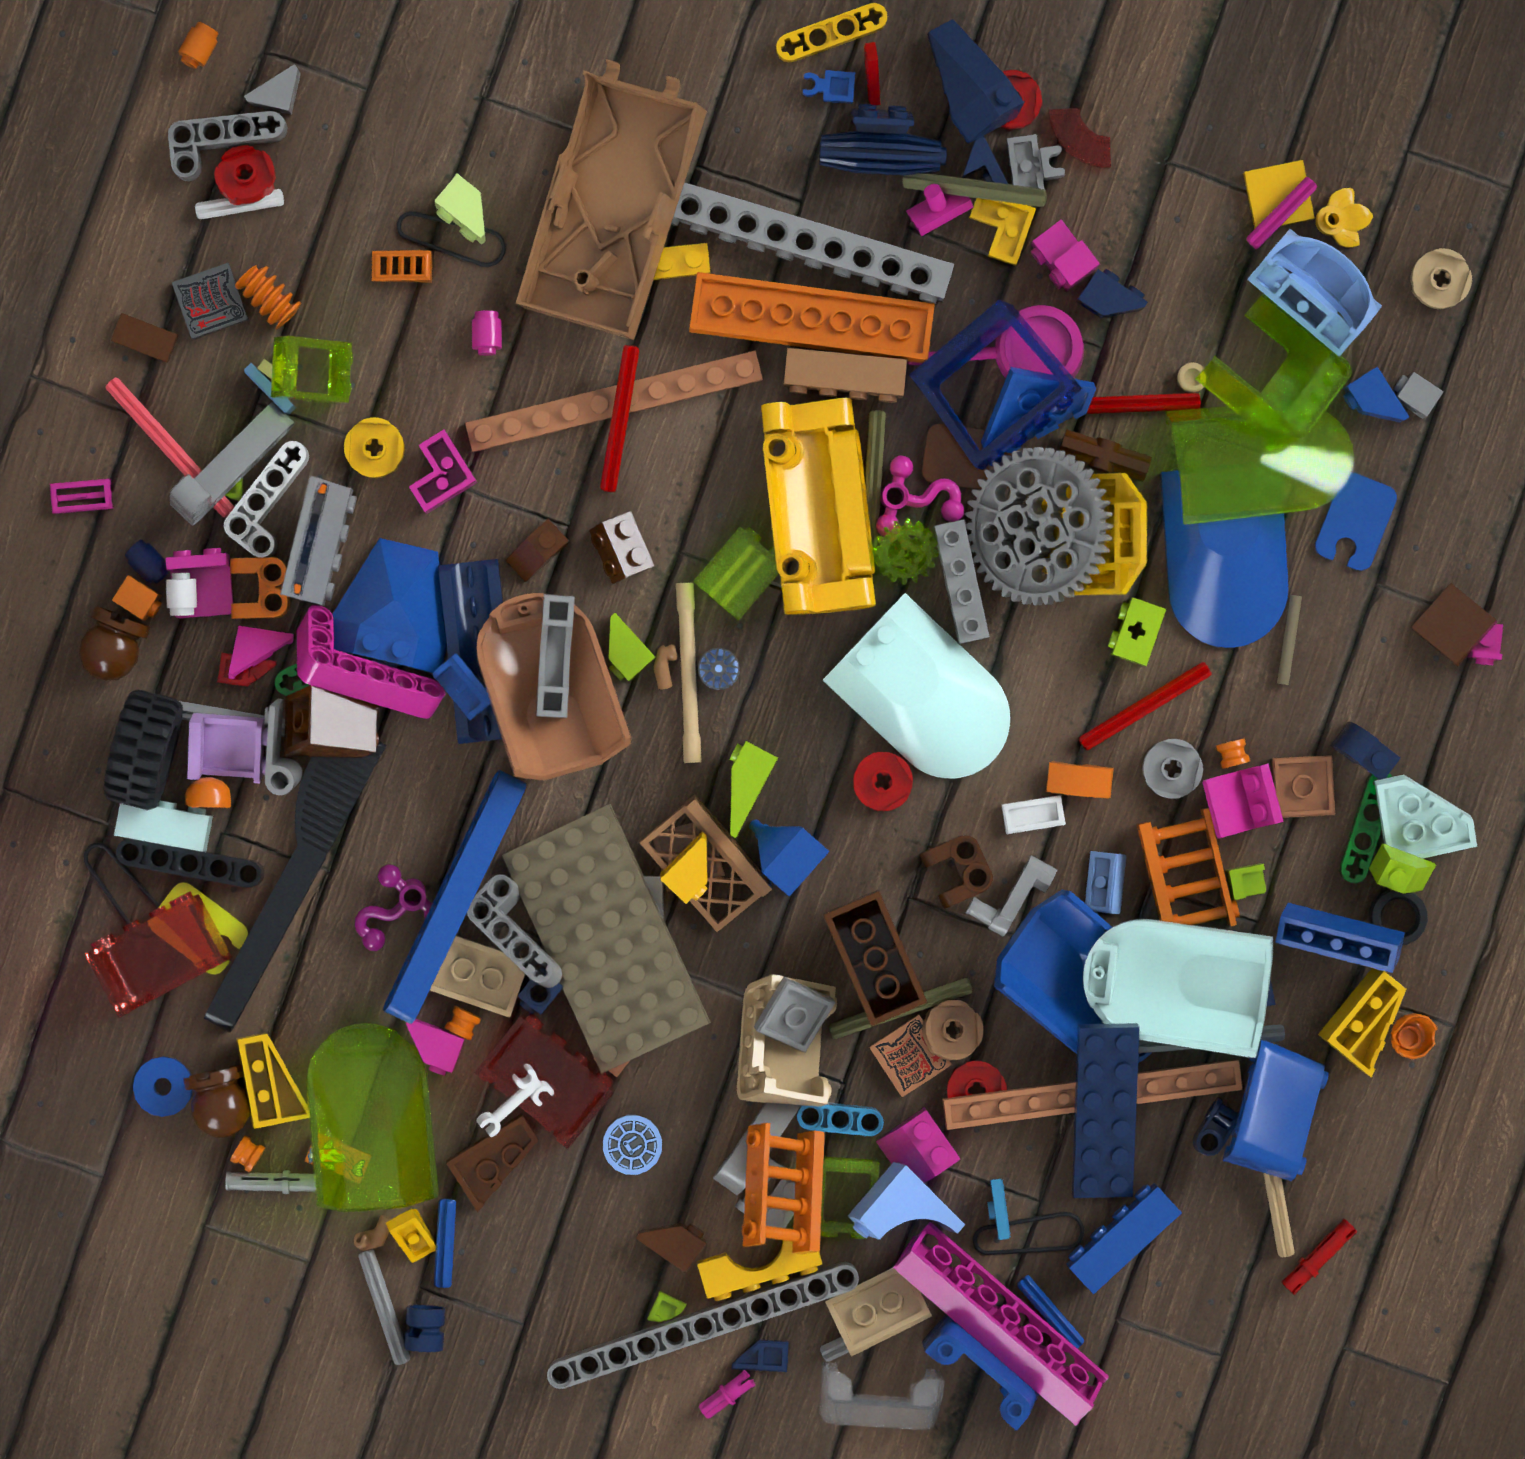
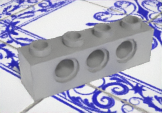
[933,520,990,644]

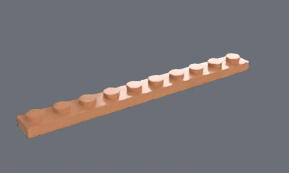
[465,351,763,453]
[942,1059,1243,1130]

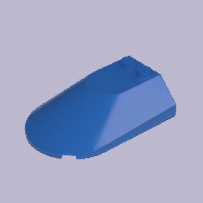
[1160,464,1288,648]
[994,889,1152,1063]

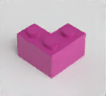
[1030,219,1100,292]
[409,429,478,514]

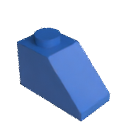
[1343,366,1409,422]

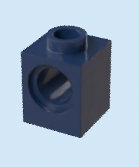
[518,967,564,1015]

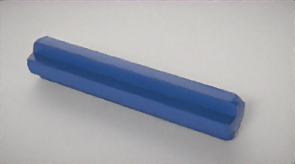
[434,1199,456,1288]
[1017,1275,1084,1349]

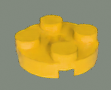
[344,417,405,478]

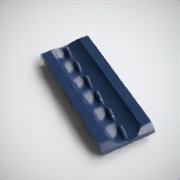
[438,559,503,744]

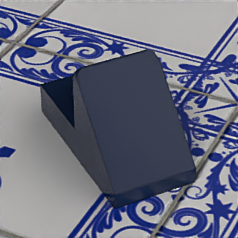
[962,136,1008,184]

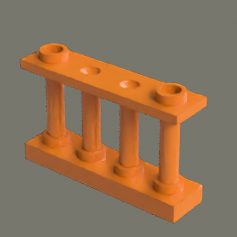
[1136,808,1240,926]
[742,1123,825,1254]

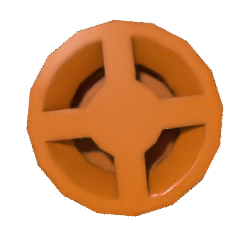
[1216,738,1250,769]
[444,1006,482,1040]
[230,1135,266,1173]

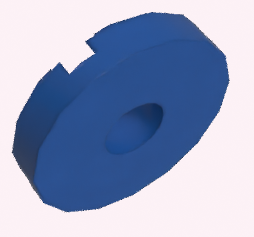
[133,1056,193,1117]

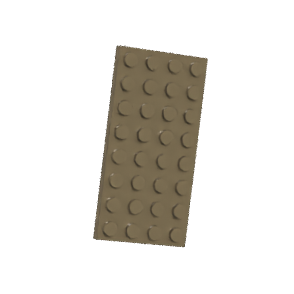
[502,804,711,1074]

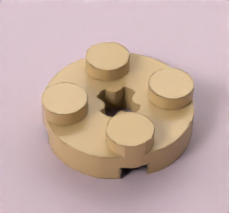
[1411,248,1472,309]

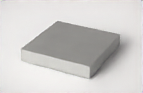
[754,977,836,1053]

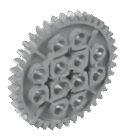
[965,447,1113,605]

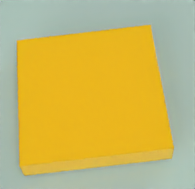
[1243,160,1315,229]

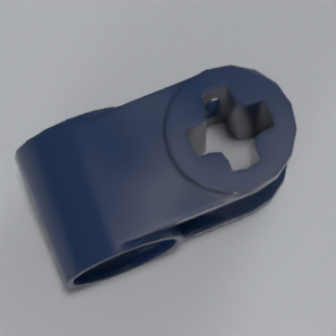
[1193,1097,1239,1156]

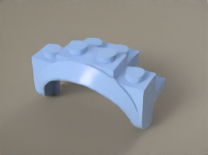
[1247,229,1382,357]

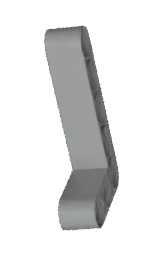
[170,402,295,526]

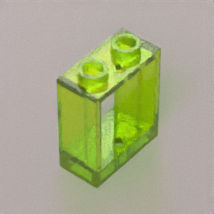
[271,336,353,404]
[820,1156,880,1239]

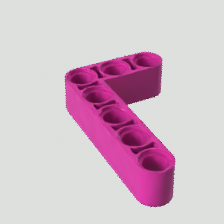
[297,605,445,719]

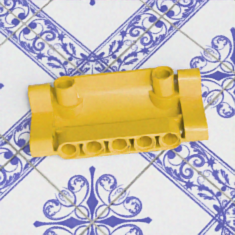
[761,398,876,615]

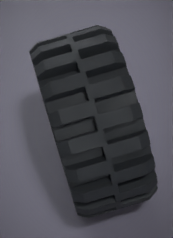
[103,689,183,810]

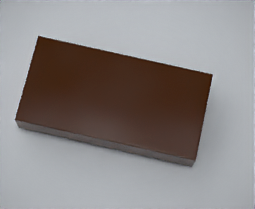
[111,313,179,363]

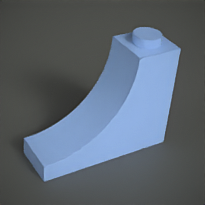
[848,1162,965,1240]

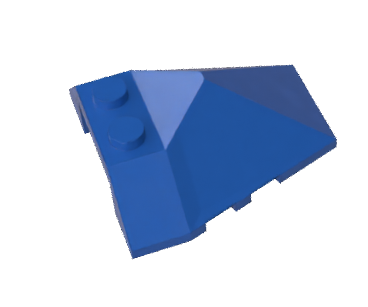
[332,538,447,673]

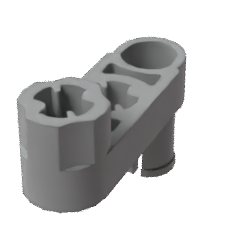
[965,855,1057,937]

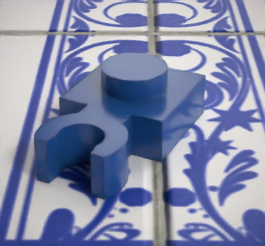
[802,70,855,104]

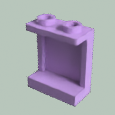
[187,713,268,784]

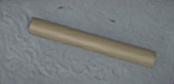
[1277,595,1302,685]

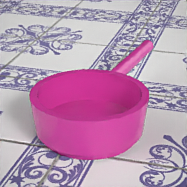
[907,305,1084,379]

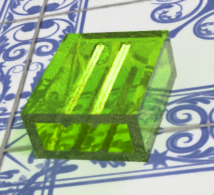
[693,527,779,621]

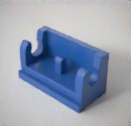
[432,653,491,721]

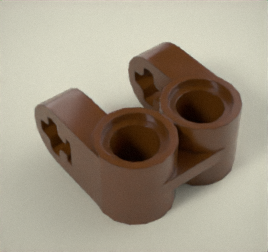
[919,835,993,909]

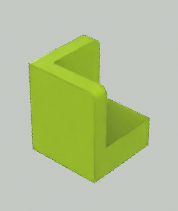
[1226,863,1267,900]

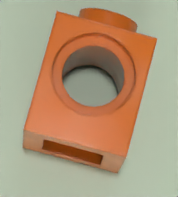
[112,575,162,621]

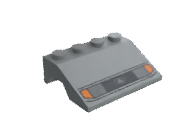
[281,476,357,606]

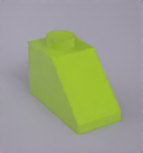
[609,613,656,682]
[1369,843,1436,894]

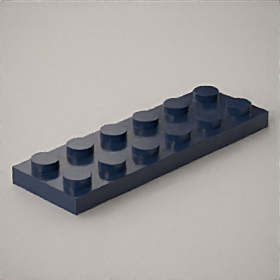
[1072,1023,1140,1198]

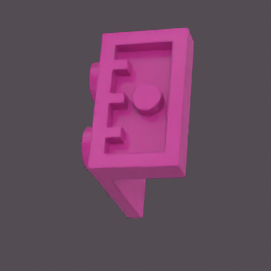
[1202,764,1284,838]

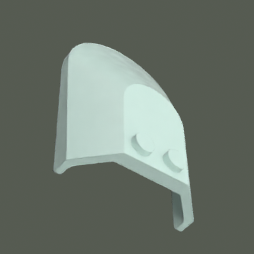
[823,593,1010,779]
[1083,919,1273,1058]

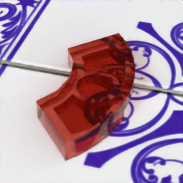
[1048,108,1111,168]

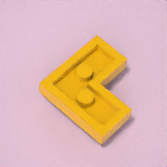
[970,198,1036,266]

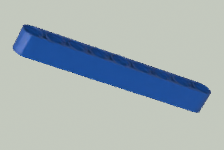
[383,770,526,1024]

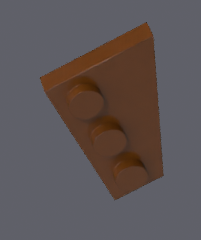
[446,1113,539,1212]

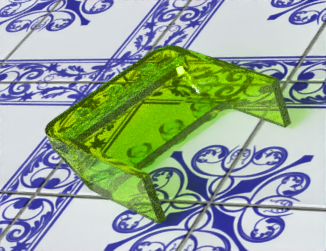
[1195,293,1352,438]

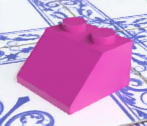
[876,1107,960,1183]

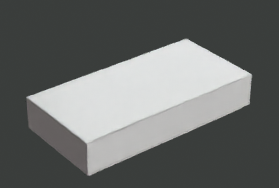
[1001,795,1066,834]

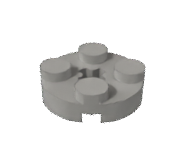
[1142,739,1203,799]

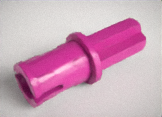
[699,1370,755,1419]

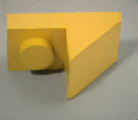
[386,1209,436,1263]

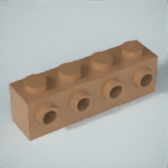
[783,348,907,403]

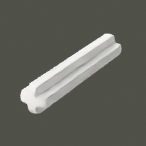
[195,189,284,219]

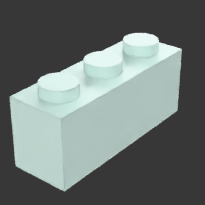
[114,800,213,852]

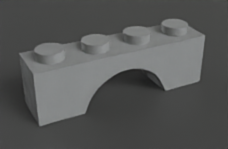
[536,594,575,718]

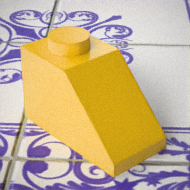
[660,831,707,904]

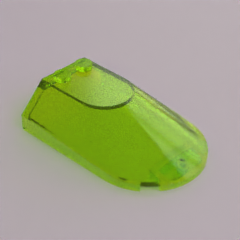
[1165,401,1354,525]
[306,1023,439,1212]

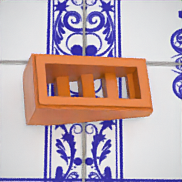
[372,250,432,283]

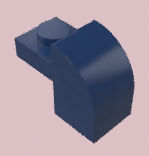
[1330,722,1401,780]

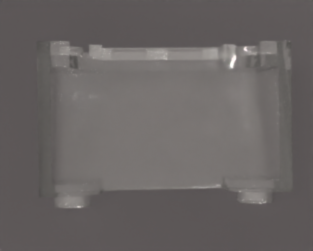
[818,1362,944,1430]

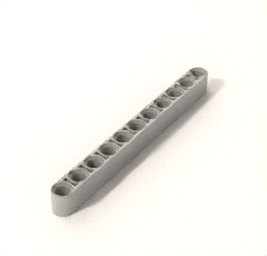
[547,1262,859,1389]

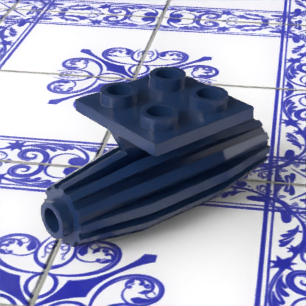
[819,104,947,175]

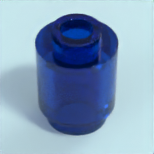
[124,539,169,584]

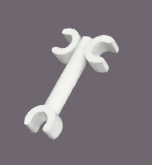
[476,1063,554,1137]

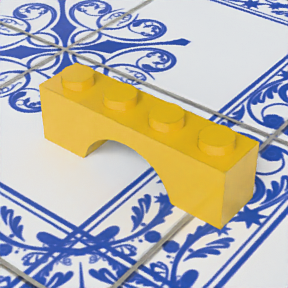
[697,1240,823,1301]

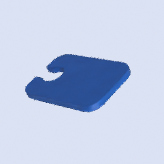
[1315,472,1397,571]

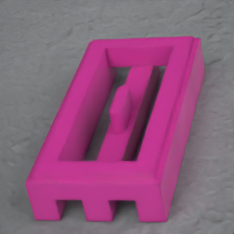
[50,479,113,514]

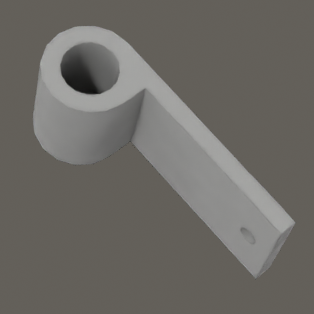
[264,698,303,795]

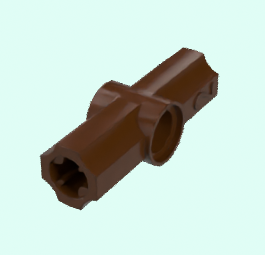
[1059,429,1152,482]

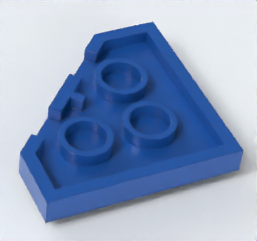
[981,367,1096,453]

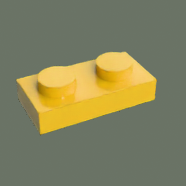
[653,243,711,280]

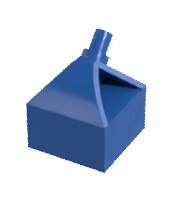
[749,819,829,896]

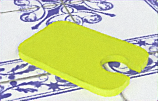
[150,882,248,975]

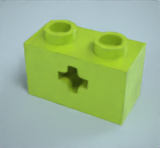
[1108,597,1166,666]

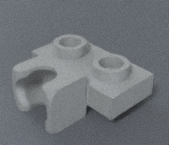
[1006,134,1065,189]

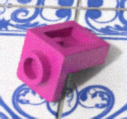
[1468,624,1503,666]

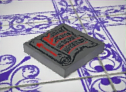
[172,263,249,340]

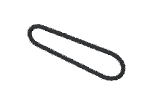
[397,211,506,267]
[83,843,160,939]
[973,1212,1085,1255]

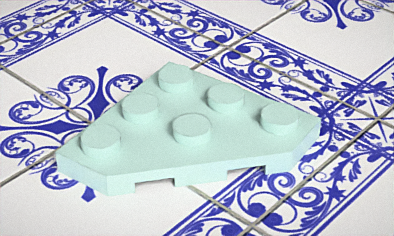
[1374,774,1477,858]

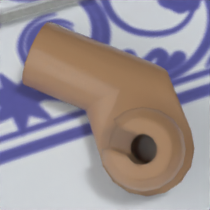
[653,645,678,689]
[353,1215,392,1251]

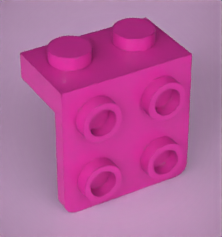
[166,548,233,618]

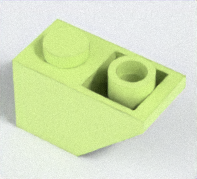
[434,174,486,244]

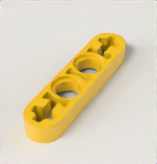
[776,3,888,63]

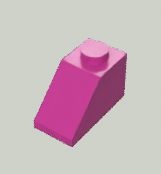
[406,1019,465,1076]

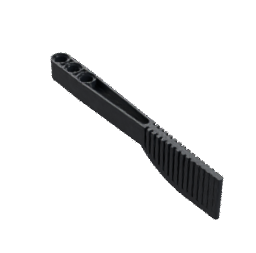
[204,741,387,1033]

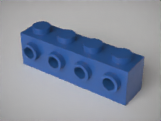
[1275,903,1405,973]
[1066,1183,1182,1295]

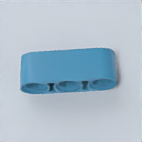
[796,1103,884,1136]

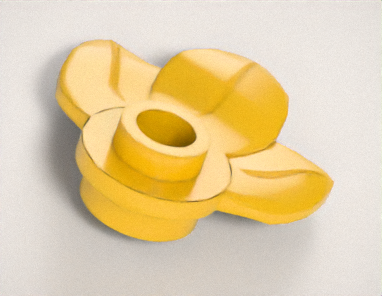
[1316,188,1373,248]

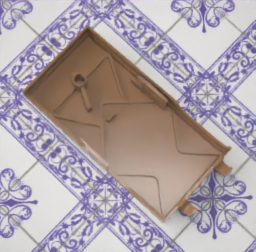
[516,59,707,340]

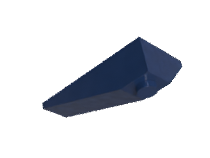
[927,19,1024,144]

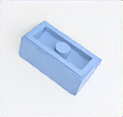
[1085,851,1126,914]

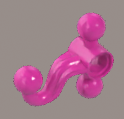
[876,455,964,537]

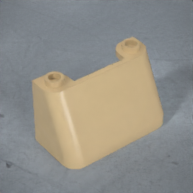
[737,974,837,1107]

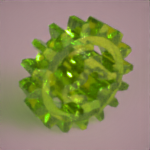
[873,519,939,585]

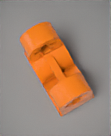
[230,557,291,619]

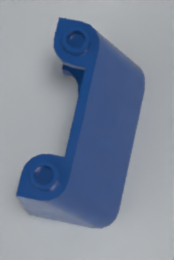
[1222,1040,1329,1181]
[922,1314,1039,1431]

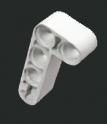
[224,441,309,558]

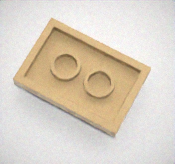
[430,935,525,1018]
[825,1268,932,1356]

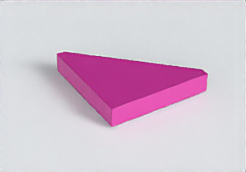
[228,626,294,679]

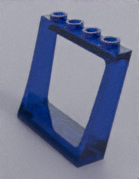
[909,299,1082,470]

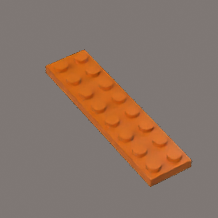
[689,272,935,364]

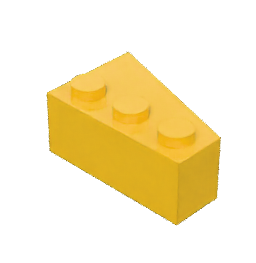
[1318,968,1406,1077]
[236,1033,314,1129]

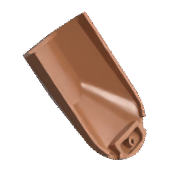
[477,593,631,781]

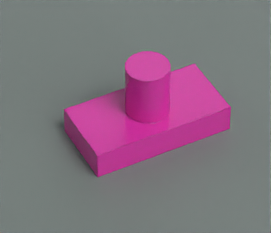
[906,184,973,237]

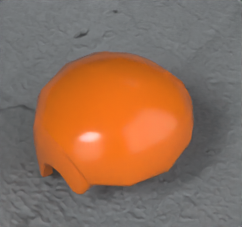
[185,777,231,808]
[1391,1013,1437,1060]

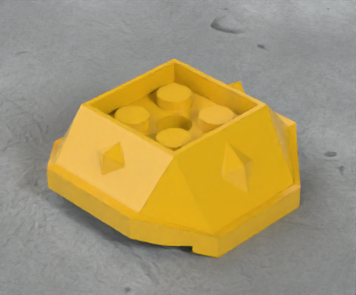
[1041,473,1147,596]

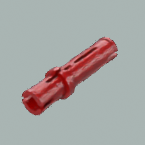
[1281,1218,1357,1296]

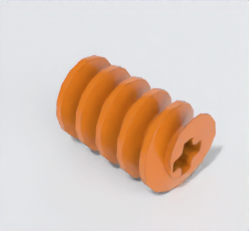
[235,265,301,330]

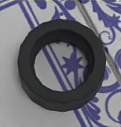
[1368,889,1428,945]

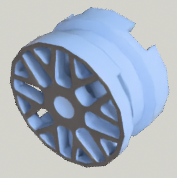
[698,648,740,690]

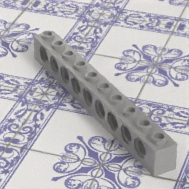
[671,182,954,304]

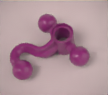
[354,864,433,951]

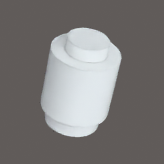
[166,573,197,616]

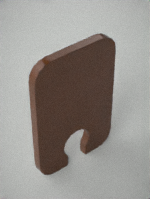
[922,424,1012,490]

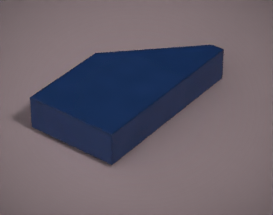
[732,1339,789,1372]

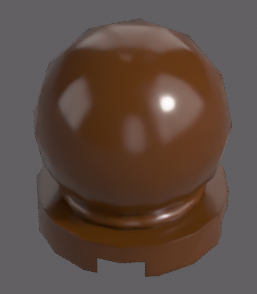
[79,606,150,680]
[183,1064,250,1138]

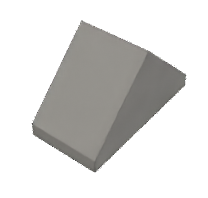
[244,64,301,115]

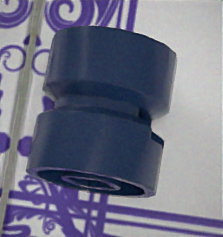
[404,1305,446,1352]

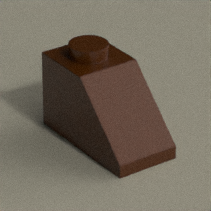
[506,519,570,582]
[636,1223,706,1273]

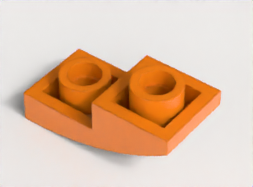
[1046,761,1114,798]

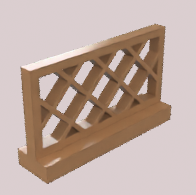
[640,794,772,932]

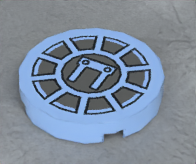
[603,1115,662,1175]

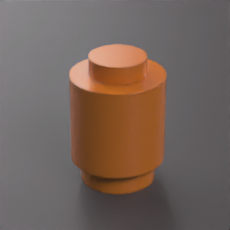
[178,22,219,69]

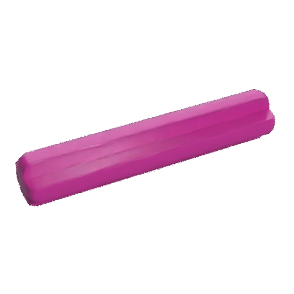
[1246,177,1317,249]

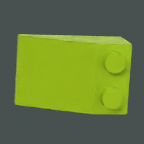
[729,741,778,838]

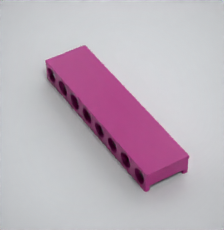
[893,1222,1109,1426]

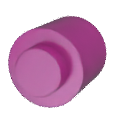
[472,311,502,356]

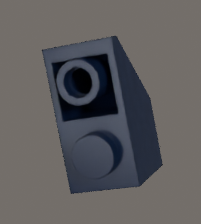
[1076,269,1148,318]

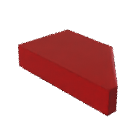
[864,42,881,105]
[217,653,278,687]

